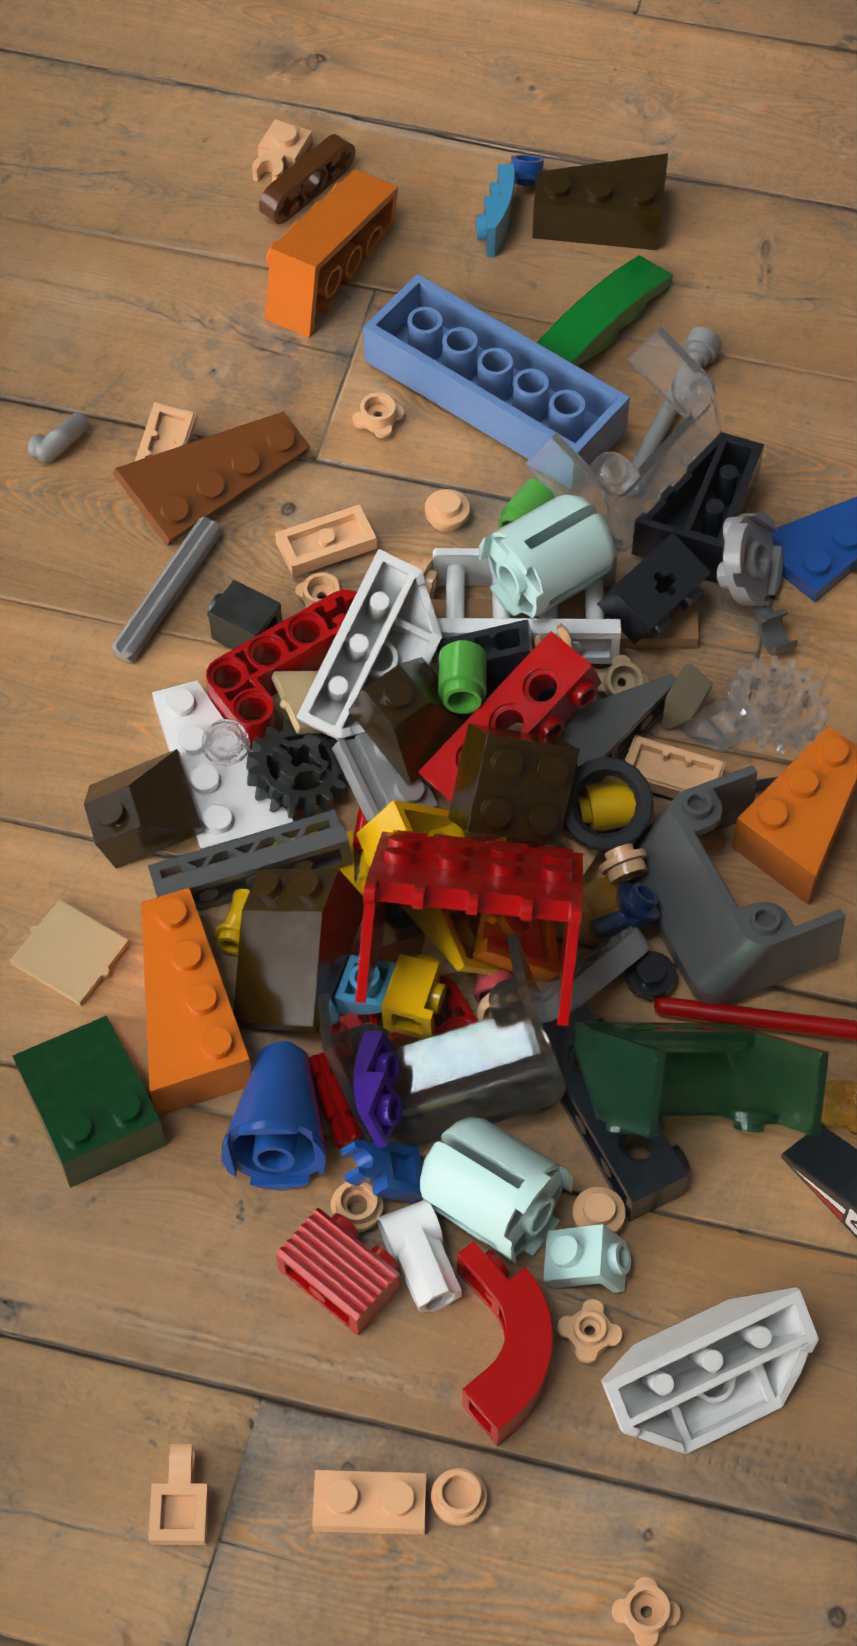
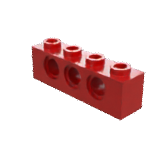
[418,631,602,806]

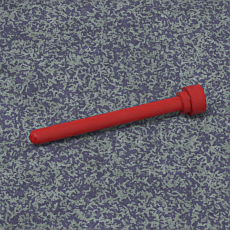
[654,997,857,1041]

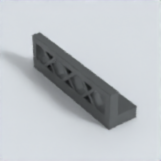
[148,809,352,911]

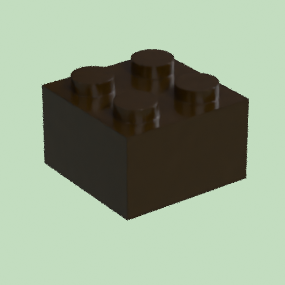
[448,723,580,846]

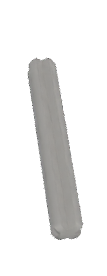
[112,517,221,663]

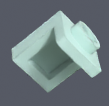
[543,1224,631,1293]

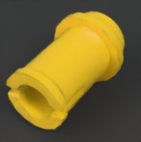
[215,889,250,955]

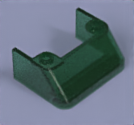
[573,1021,829,1138]

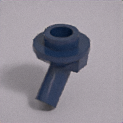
[590,883,661,939]

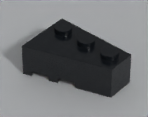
[631,432,764,580]

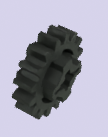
[246,720,349,819]

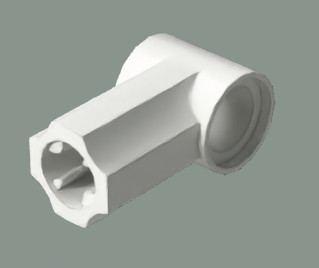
[377,1200,462,1313]

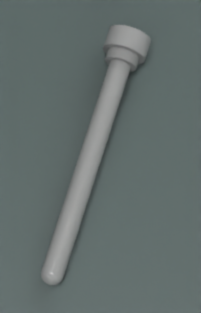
[619,327,722,497]

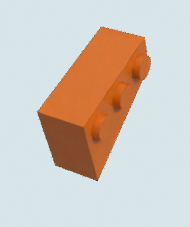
[732,726,857,904]

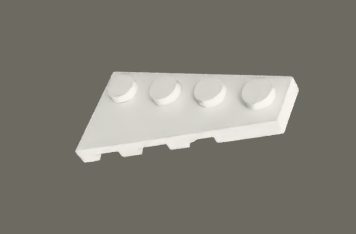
[152,680,293,850]

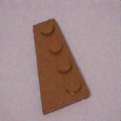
[113,411,310,545]

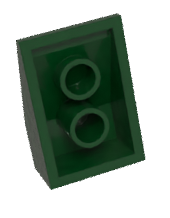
[12,1016,166,1188]

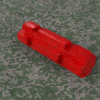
[309,1052,362,1149]

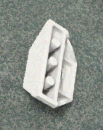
[296,549,442,740]
[601,1287,819,1454]

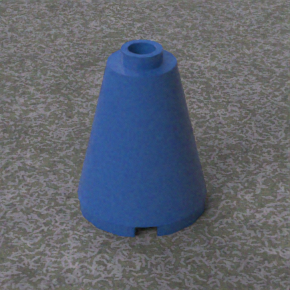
[221,1041,327,1190]

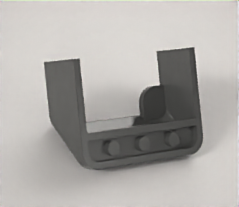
[629,765,846,1004]

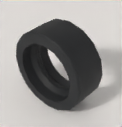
[564,757,654,852]

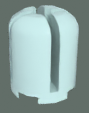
[479,495,615,620]
[420,1117,573,1264]

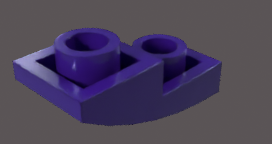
[354,1031,403,1147]

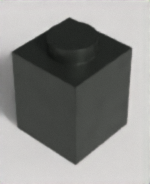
[207,580,282,649]

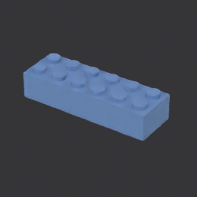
[363,273,630,487]

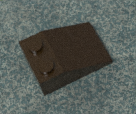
[233,869,364,1032]

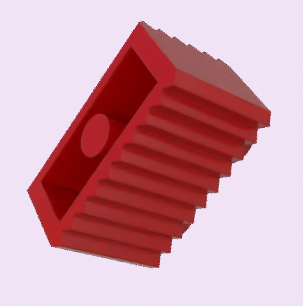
[276,1208,400,1335]

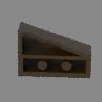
[532,153,668,251]

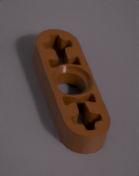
[259,134,356,224]

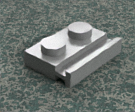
[332,732,438,822]

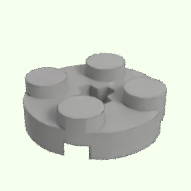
[717,513,783,606]

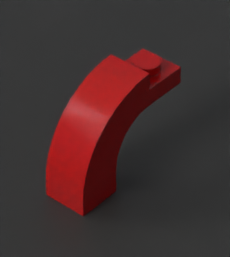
[457,1241,553,1447]

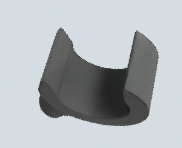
[753,605,798,656]

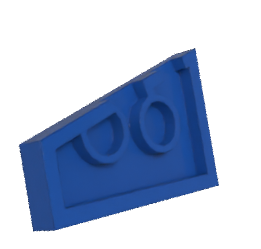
[770,497,857,602]

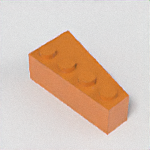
[265,169,398,338]
[141,887,251,1116]

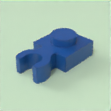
[340,1140,422,1203]

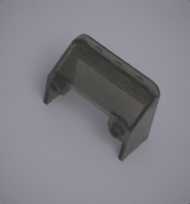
[318,933,566,1147]

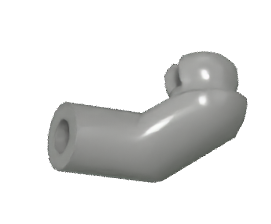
[28,412,90,463]

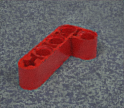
[206,590,357,750]

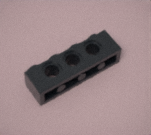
[531,1005,691,1222]

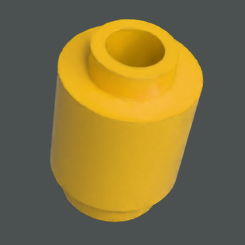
[577,779,636,832]

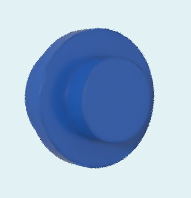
[511,155,547,186]

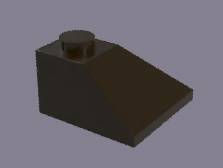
[348,657,470,785]
[84,749,205,869]

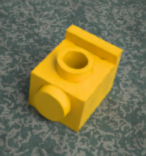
[381,953,446,1041]

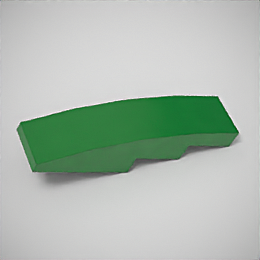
[536,255,673,366]

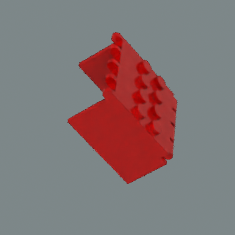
[355,829,583,1026]

